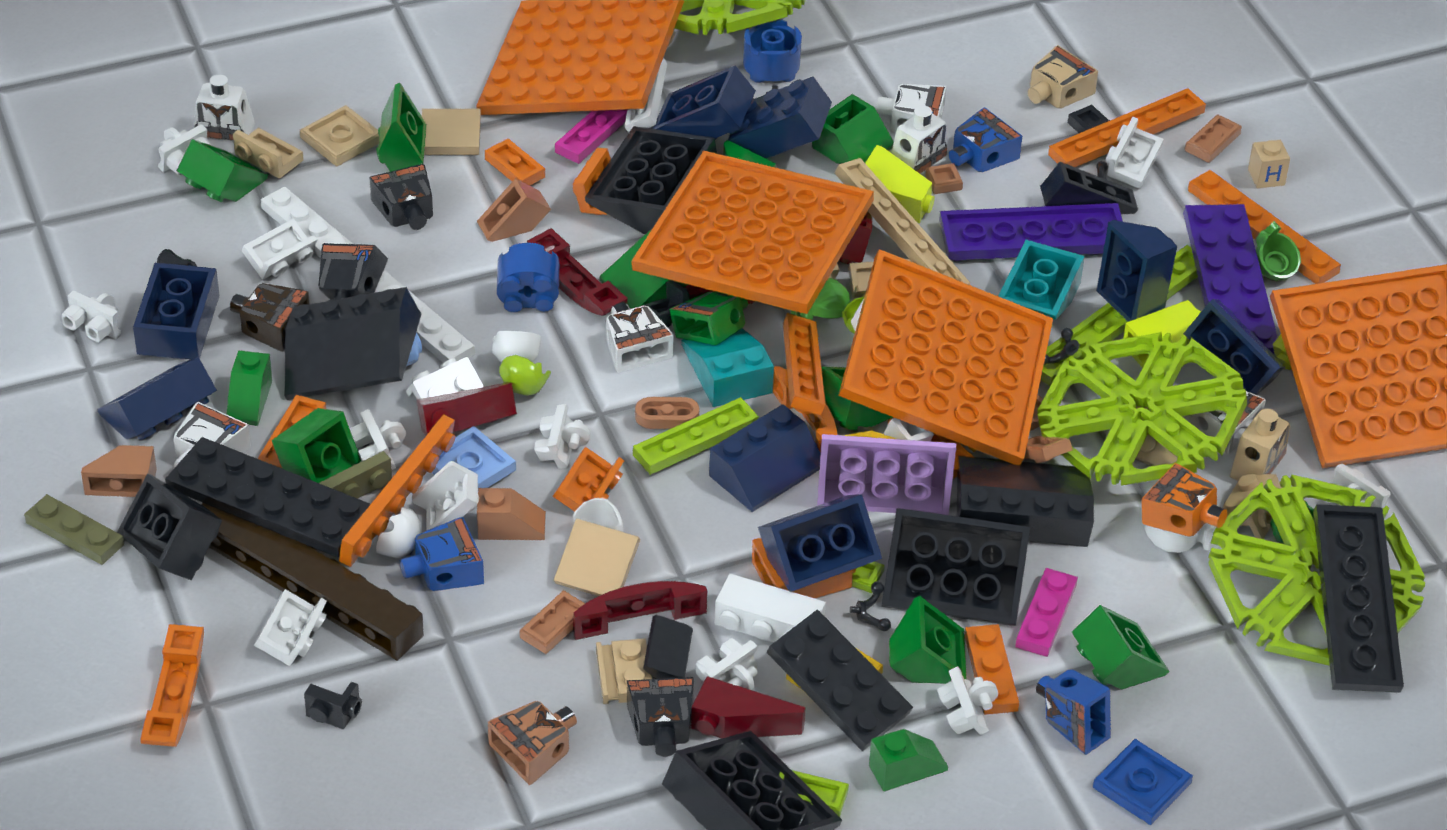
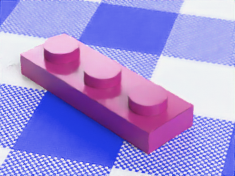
[555,109,628,164]
[1015,568,1078,657]

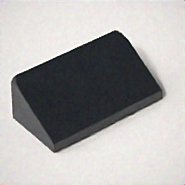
[643,614,693,679]

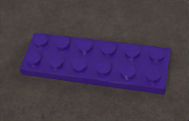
[939,203,1123,260]
[1183,204,1278,355]

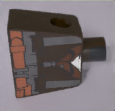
[230,283,310,352]

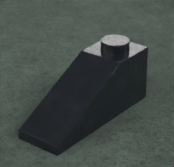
[1040,162,1138,214]

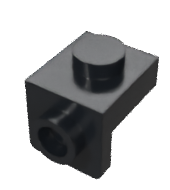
[640,280,690,327]
[304,682,362,730]

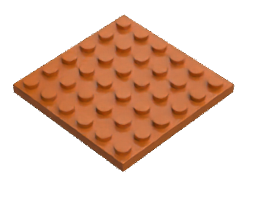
[476,0,684,115]
[632,151,874,314]
[839,249,1053,465]
[1269,264,1447,468]

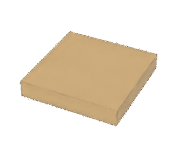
[300,105,379,167]
[422,108,481,155]
[554,518,640,596]

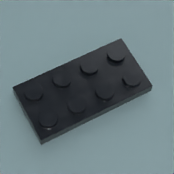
[766,609,913,752]

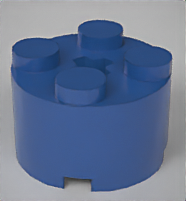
[743,19,802,83]
[497,243,560,312]

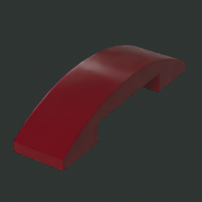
[527,228,628,316]
[573,581,708,640]

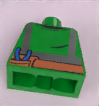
[669,291,748,345]

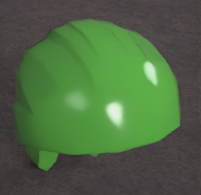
[1255,221,1301,281]
[791,278,850,320]

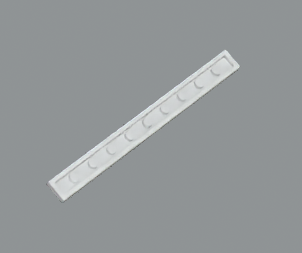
[260,187,475,363]

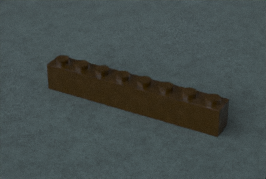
[201,503,424,661]

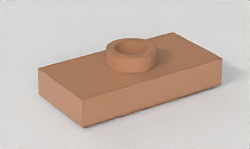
[1185,114,1242,163]
[1024,436,1073,463]
[520,590,585,654]

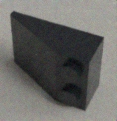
[117,473,222,581]

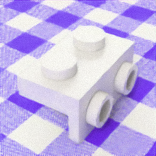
[1106,117,1164,189]
[242,219,318,280]
[406,357,484,399]
[412,461,479,531]
[254,589,327,666]

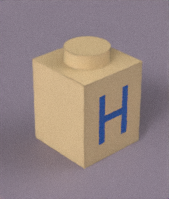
[1248,139,1290,189]

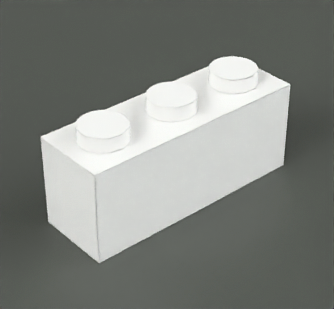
[714,573,826,642]

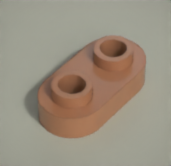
[635,397,700,429]

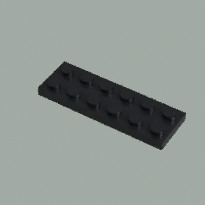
[165,437,370,557]
[1313,504,1404,693]

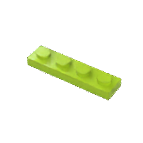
[633,397,759,475]

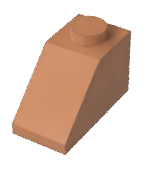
[477,178,551,242]
[81,445,157,497]
[477,488,546,540]

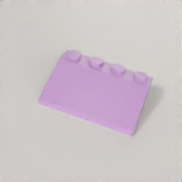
[817,434,956,515]

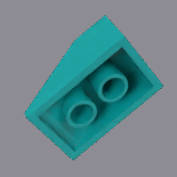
[998,240,1085,320]
[681,328,774,407]

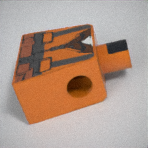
[1142,463,1227,537]

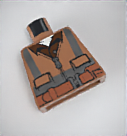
[488,701,577,785]

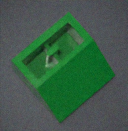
[811,94,894,164]

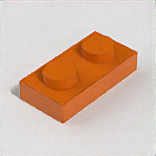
[485,138,545,186]

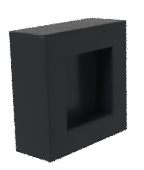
[1067,104,1110,133]

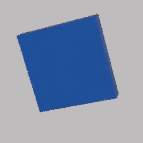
[1093,739,1193,825]

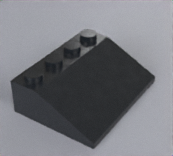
[585,126,717,234]
[284,287,422,400]
[956,455,1094,547]
[882,508,1030,626]
[662,731,842,830]

